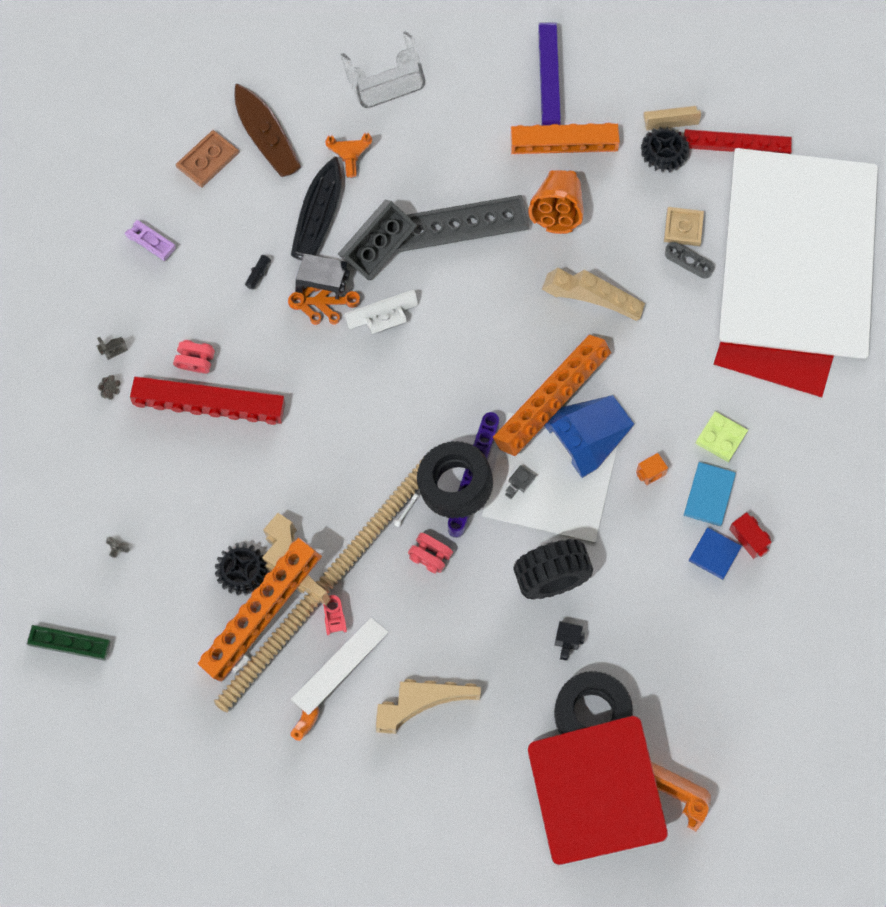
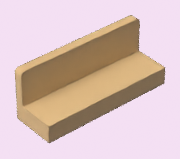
[643,106,701,131]

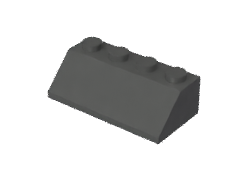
[338,199,417,280]

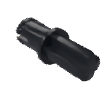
[245,255,271,289]

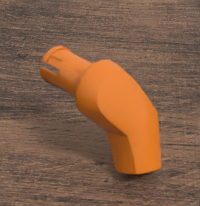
[290,706,320,741]

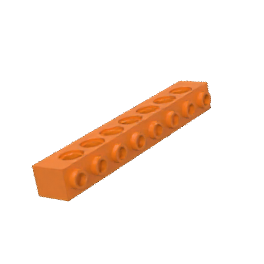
[493,335,611,456]
[197,537,322,682]

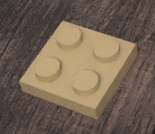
[664,207,704,246]

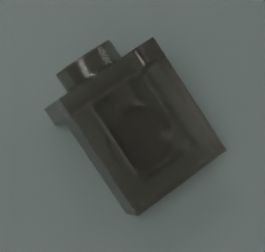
[96,336,128,360]

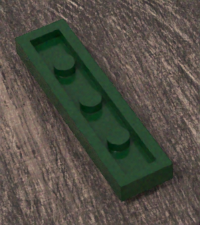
[27,625,111,661]

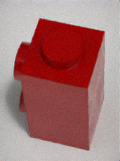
[729,513,772,559]

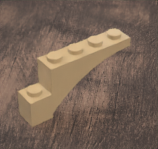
[542,268,645,321]
[262,513,331,605]
[376,679,481,734]

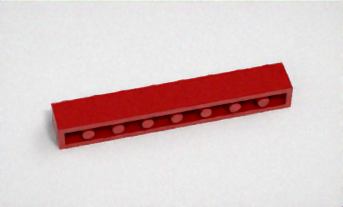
[130,376,285,425]

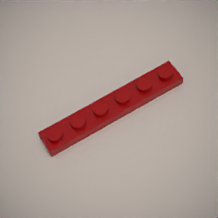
[684,129,792,154]

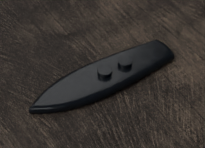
[291,156,342,261]

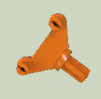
[325,133,372,178]

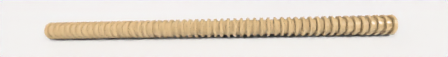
[214,455,425,713]

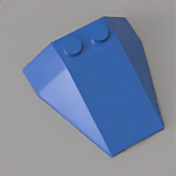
[544,395,634,478]

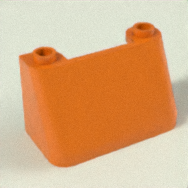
[651,762,711,831]

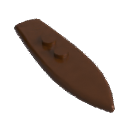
[234,83,301,177]

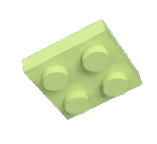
[695,411,748,463]

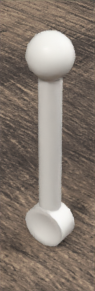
[394,493,419,527]

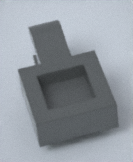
[505,465,536,499]

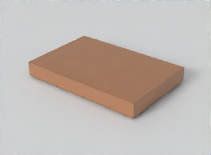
[176,130,239,188]

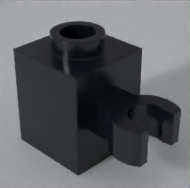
[554,621,585,661]

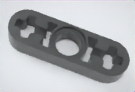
[665,242,714,279]

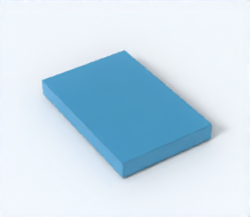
[683,462,736,527]

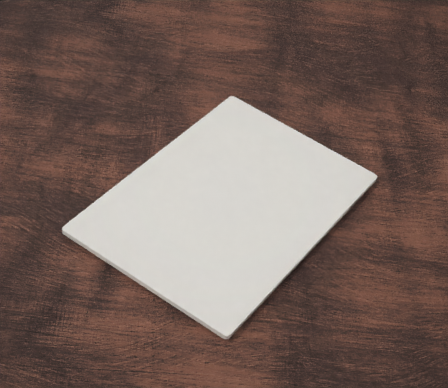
[719,148,878,359]

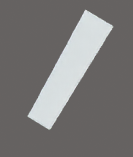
[291,618,389,715]

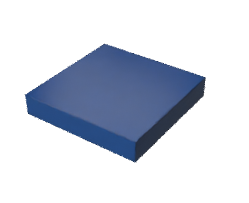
[689,527,742,580]

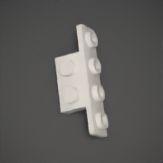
[345,290,418,334]

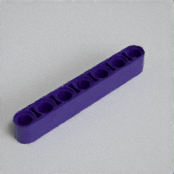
[538,22,561,126]
[448,412,499,538]

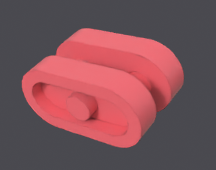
[173,340,215,374]
[408,532,453,574]

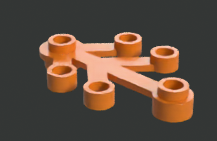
[288,287,360,325]

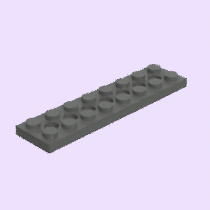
[394,195,529,253]

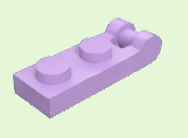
[125,220,176,261]

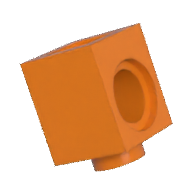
[636,453,668,486]

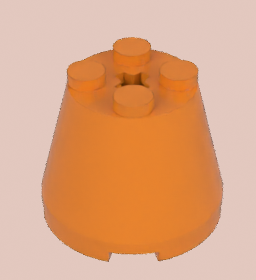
[528,170,584,234]

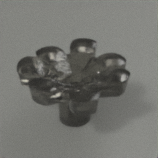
[97,375,121,400]
[106,536,130,558]

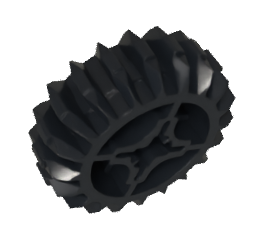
[641,126,689,173]
[215,543,268,596]

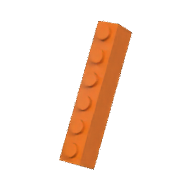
[510,123,619,154]

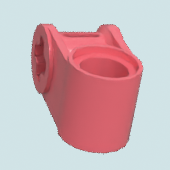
[323,595,347,635]

